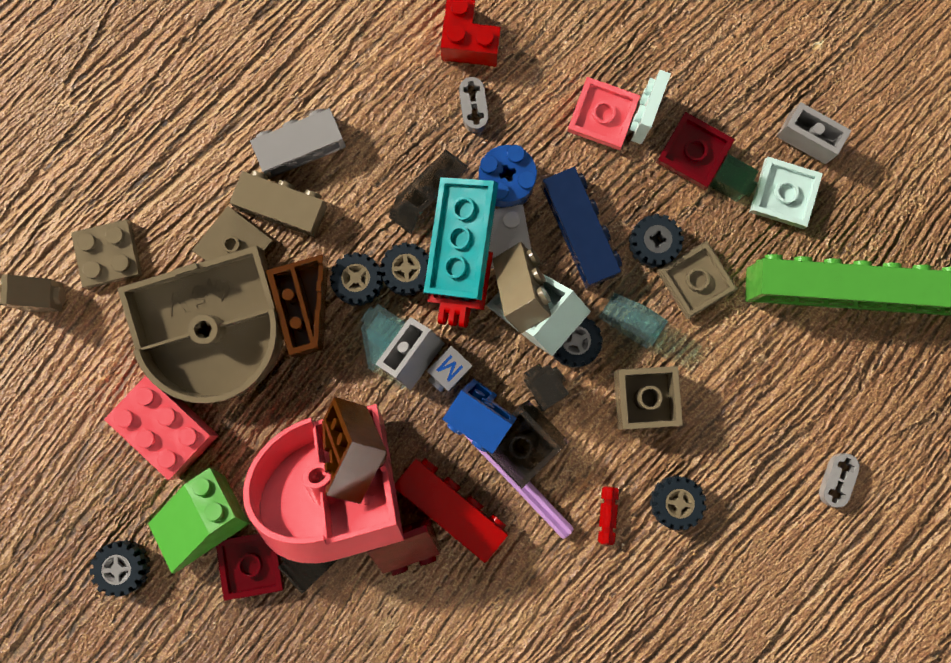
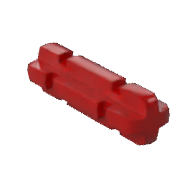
[598,486,619,545]

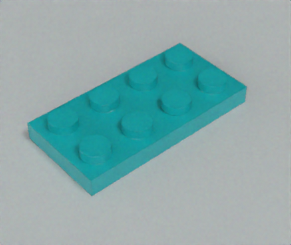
[424,177,499,300]

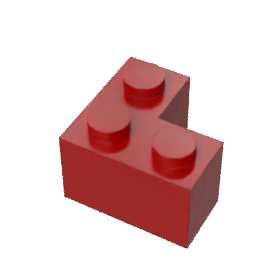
[440,0,501,67]

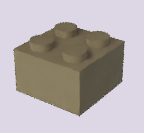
[614,366,683,430]

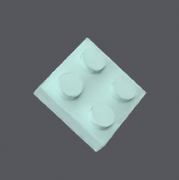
[629,70,671,144]
[749,157,823,229]

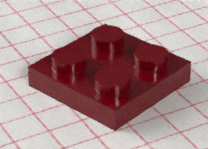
[656,112,735,190]
[216,533,285,601]

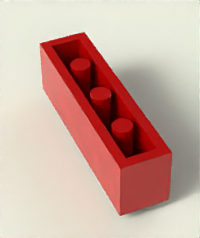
[395,458,508,563]

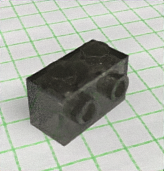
[521,363,569,412]

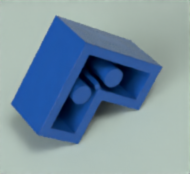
[442,379,517,454]

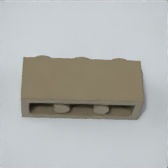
[229,170,327,238]
[492,242,551,333]

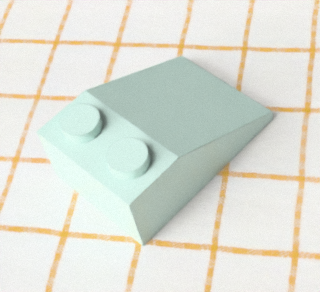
[487,273,591,356]

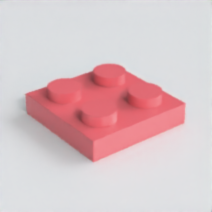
[567,77,640,150]

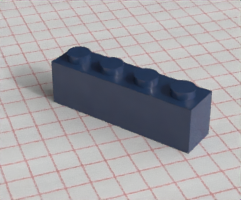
[541,166,622,289]

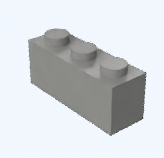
[250,108,346,179]

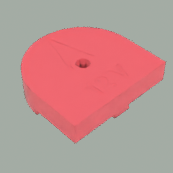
[243,404,404,564]

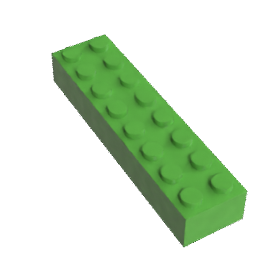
[745,254,951,316]

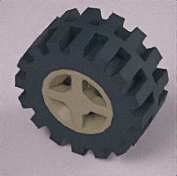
[380,242,429,297]
[330,252,383,306]
[650,476,706,530]

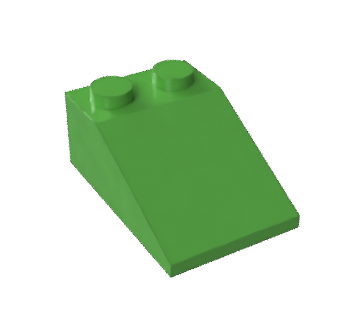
[148,468,250,574]

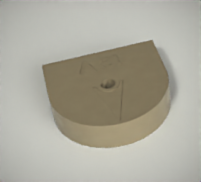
[117,246,284,403]

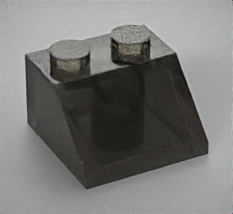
[487,400,570,489]

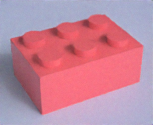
[104,375,219,480]

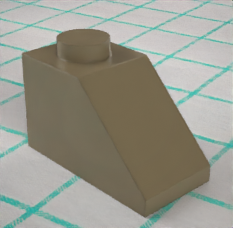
[0,275,66,312]

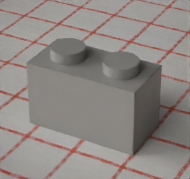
[776,102,852,164]
[376,317,445,390]

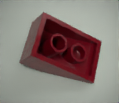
[367,517,441,576]

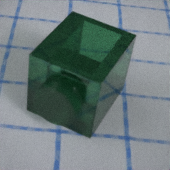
[709,154,759,202]

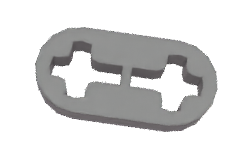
[459,77,488,133]
[819,453,860,508]

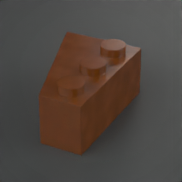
[266,254,328,358]
[322,397,387,504]

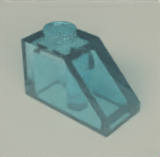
[599,293,668,349]
[361,304,406,373]

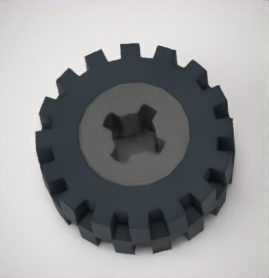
[629,214,684,268]

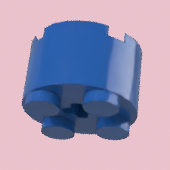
[478,145,537,208]

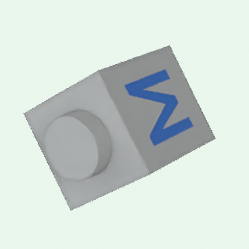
[427,346,473,392]

